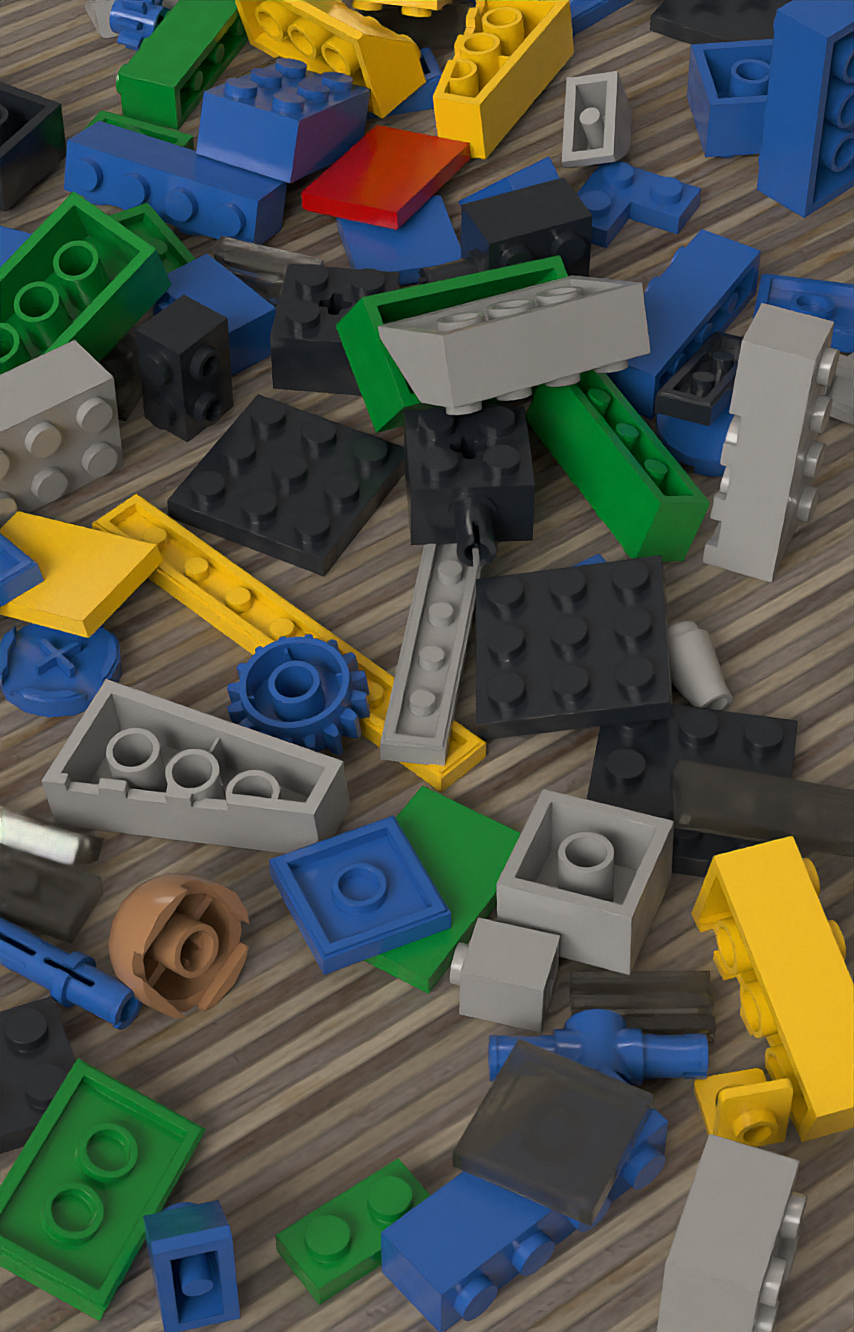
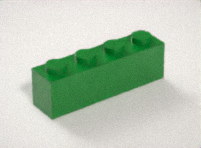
[116,0,249,130]
[526,369,710,562]

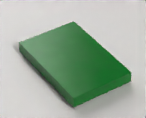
[363,786,521,994]
[0,1058,206,1321]

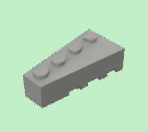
[702,303,840,583]
[42,679,350,853]

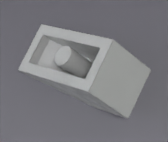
[561,71,632,168]

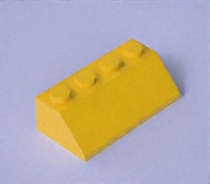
[234,0,426,119]

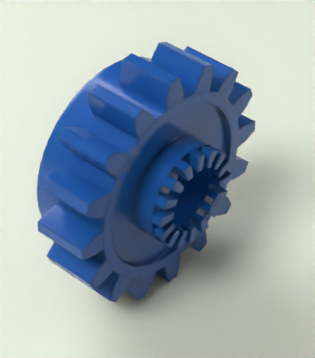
[227,634,370,756]

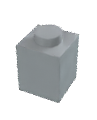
[450,918,560,1033]

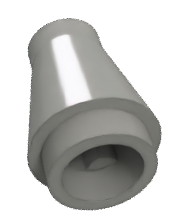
[668,621,733,711]

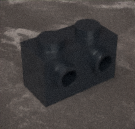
[136,294,234,443]

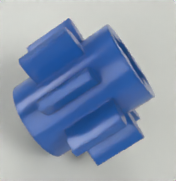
[109,0,169,51]

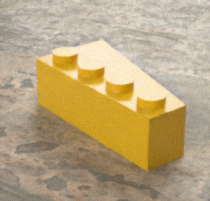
[433,0,574,159]
[691,836,854,1142]

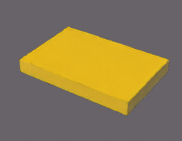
[0,511,163,638]

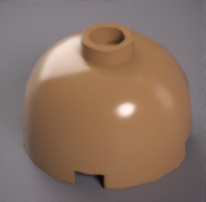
[108,873,249,1018]

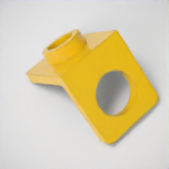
[693,1068,794,1147]

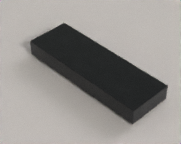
[654,331,744,426]

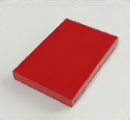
[301,125,470,230]

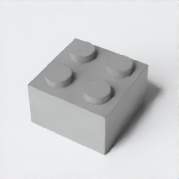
[496,789,674,975]
[657,1134,808,1332]

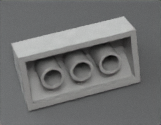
[378,275,651,415]

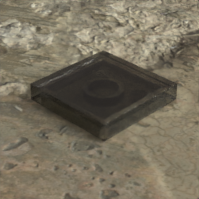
[452,1039,655,1226]

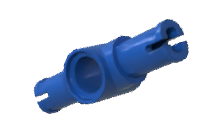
[488,1009,709,1093]

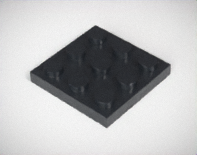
[167,394,405,577]
[476,555,674,740]
[587,704,798,878]

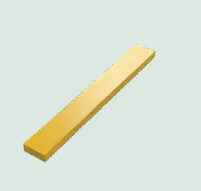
[92,493,486,793]

